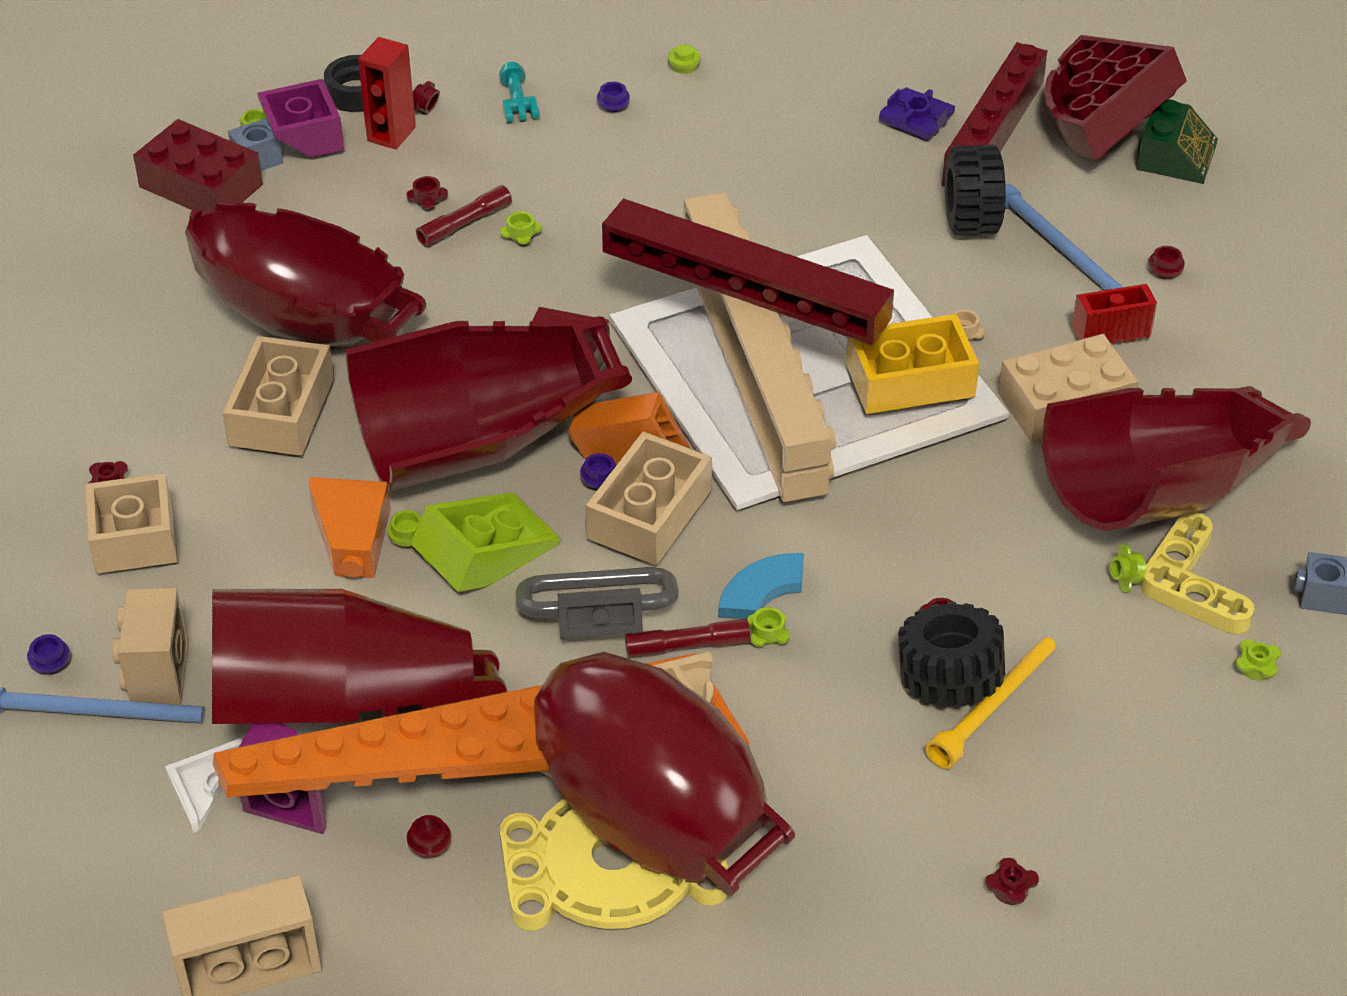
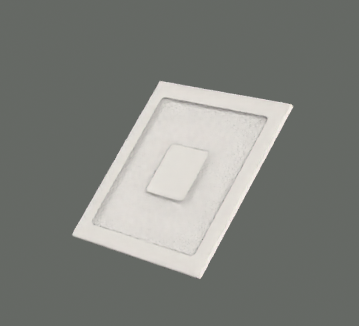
[609,235,1009,510]

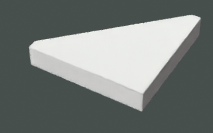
[165,738,242,833]

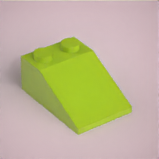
[411,492,561,592]

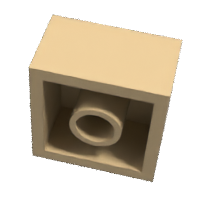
[85,473,177,574]
[112,587,189,705]

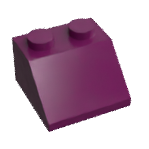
[257,79,344,157]
[239,723,327,834]

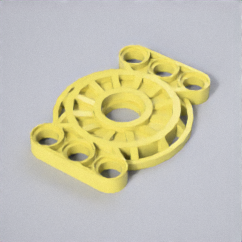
[500,798,728,931]

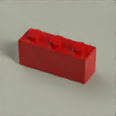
[358,36,416,150]

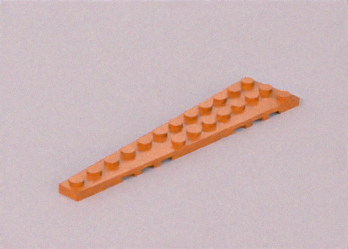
[213,653,749,797]

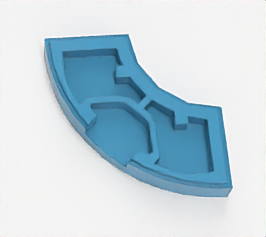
[718,553,804,619]

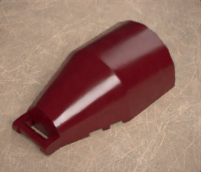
[345,316,633,492]
[1042,386,1311,531]
[212,589,507,724]

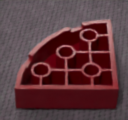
[1044,35,1187,160]

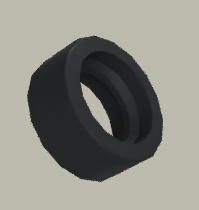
[324,55,364,112]

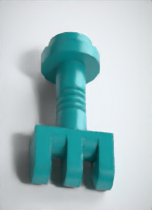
[499,61,540,123]

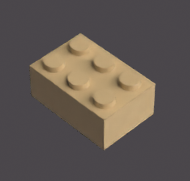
[998,334,1139,442]
[222,336,334,456]
[586,431,712,566]
[162,875,322,996]

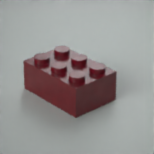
[133,119,263,212]

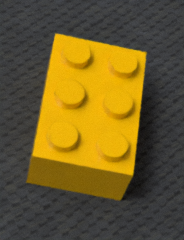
[846,314,979,414]

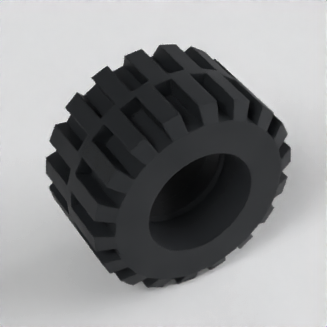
[945,145,1006,235]
[898,602,1005,707]

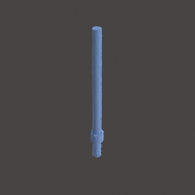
[1005,184,1122,290]
[0,687,205,723]

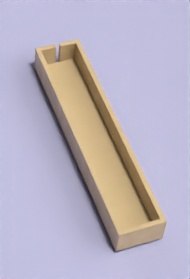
[684,192,836,502]

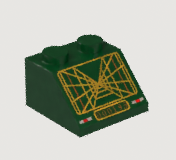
[1137,99,1218,184]

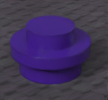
[597,81,630,112]
[580,453,617,489]
[27,634,70,673]

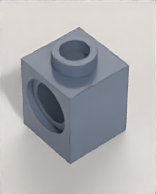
[228,118,285,171]
[1294,552,1347,615]

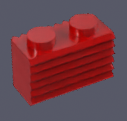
[1071,283,1157,344]

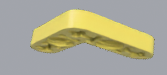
[1140,512,1255,634]

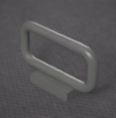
[515,567,679,638]

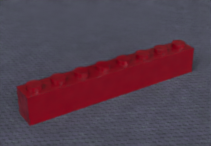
[602,198,894,346]

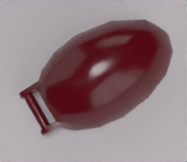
[185,203,427,347]
[534,652,795,896]

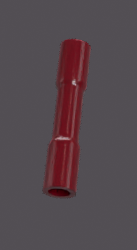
[416,185,512,247]
[625,618,751,658]

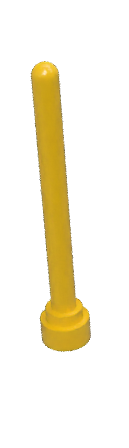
[925,637,1056,769]

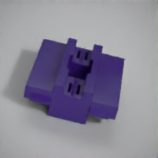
[879,87,955,140]

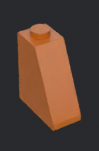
[568,392,690,464]
[308,477,391,578]

